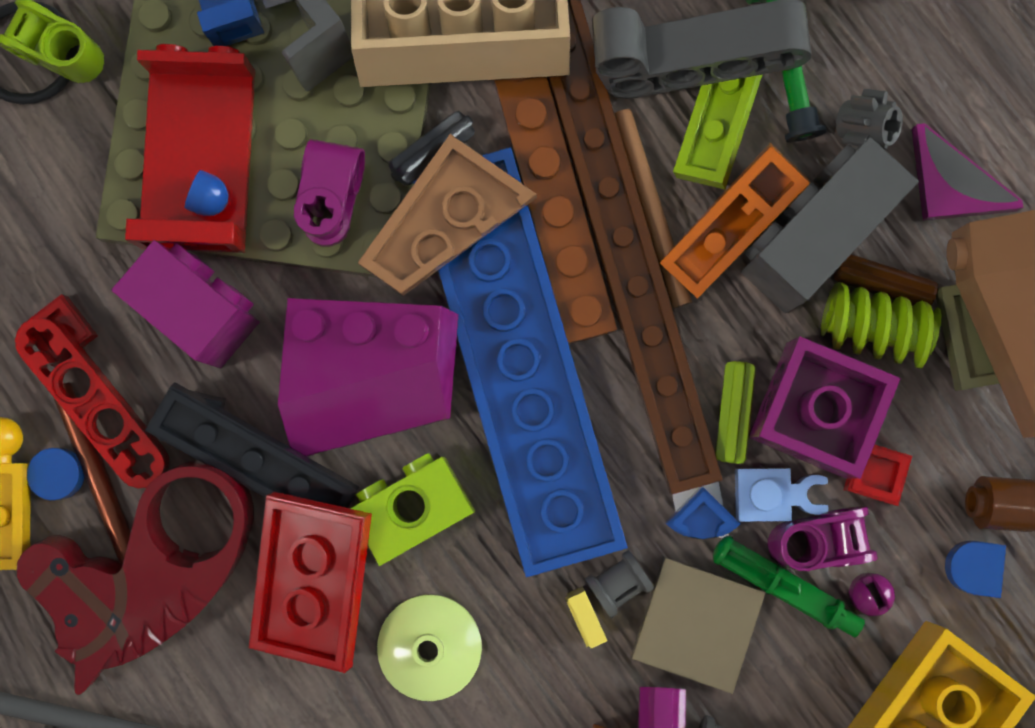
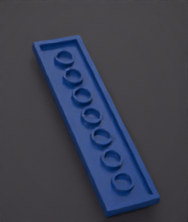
[414,147,628,578]

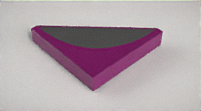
[911,123,1024,221]

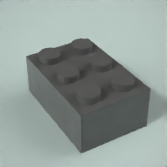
[740,137,919,314]

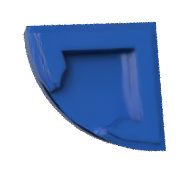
[665,486,740,539]

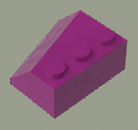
[278,298,459,457]

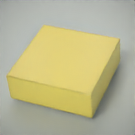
[565,586,607,649]

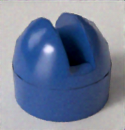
[184,170,229,216]

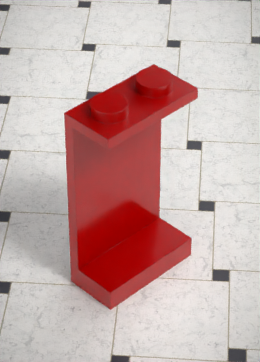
[125,44,255,253]

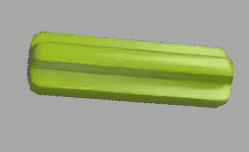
[715,361,756,464]

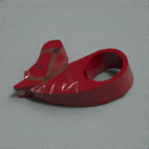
[17,460,254,695]

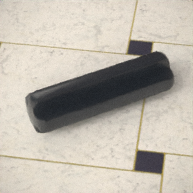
[389,111,475,186]

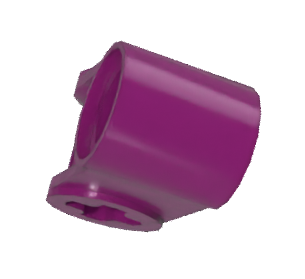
[294,139,365,247]
[768,506,878,571]

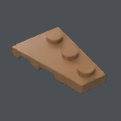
[358,134,537,296]

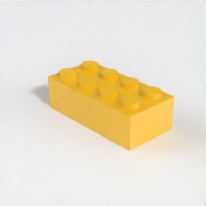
[848,621,1035,728]

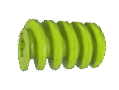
[821,282,942,369]

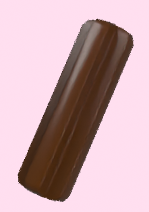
[834,254,938,306]

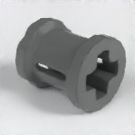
[585,550,655,619]

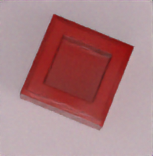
[21,294,98,367]
[843,444,912,506]

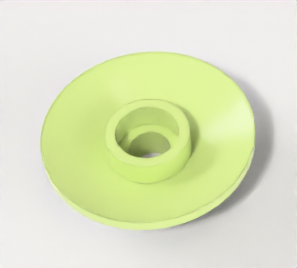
[377,594,482,701]

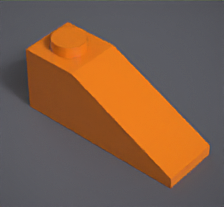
[660,143,810,299]

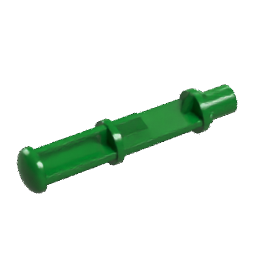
[713,536,865,638]

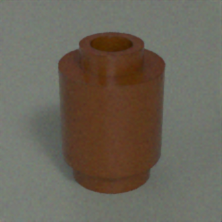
[965,476,1035,532]

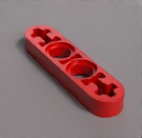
[15,318,169,489]

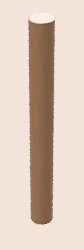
[614,109,693,309]

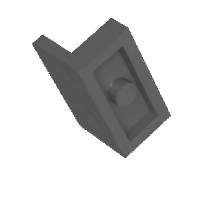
[282,0,353,92]

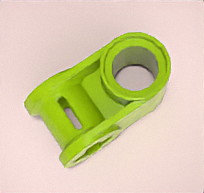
[0,0,104,83]

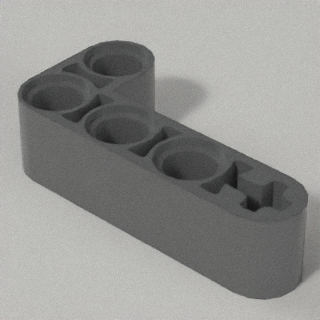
[592,0,812,99]

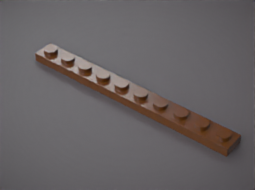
[548,0,723,495]

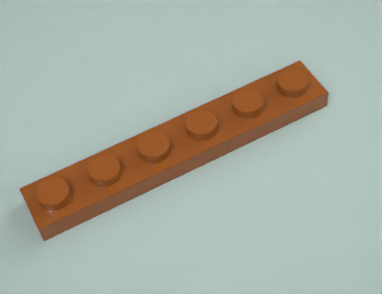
[494,77,617,345]

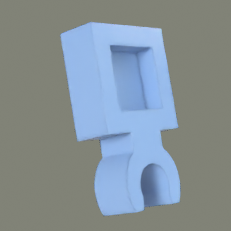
[735,468,829,522]

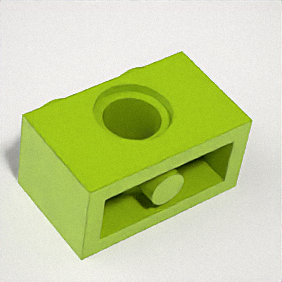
[350,453,475,566]

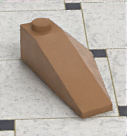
[947,210,1035,438]

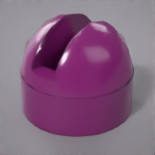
[849,573,895,616]

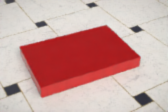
[249,492,372,673]

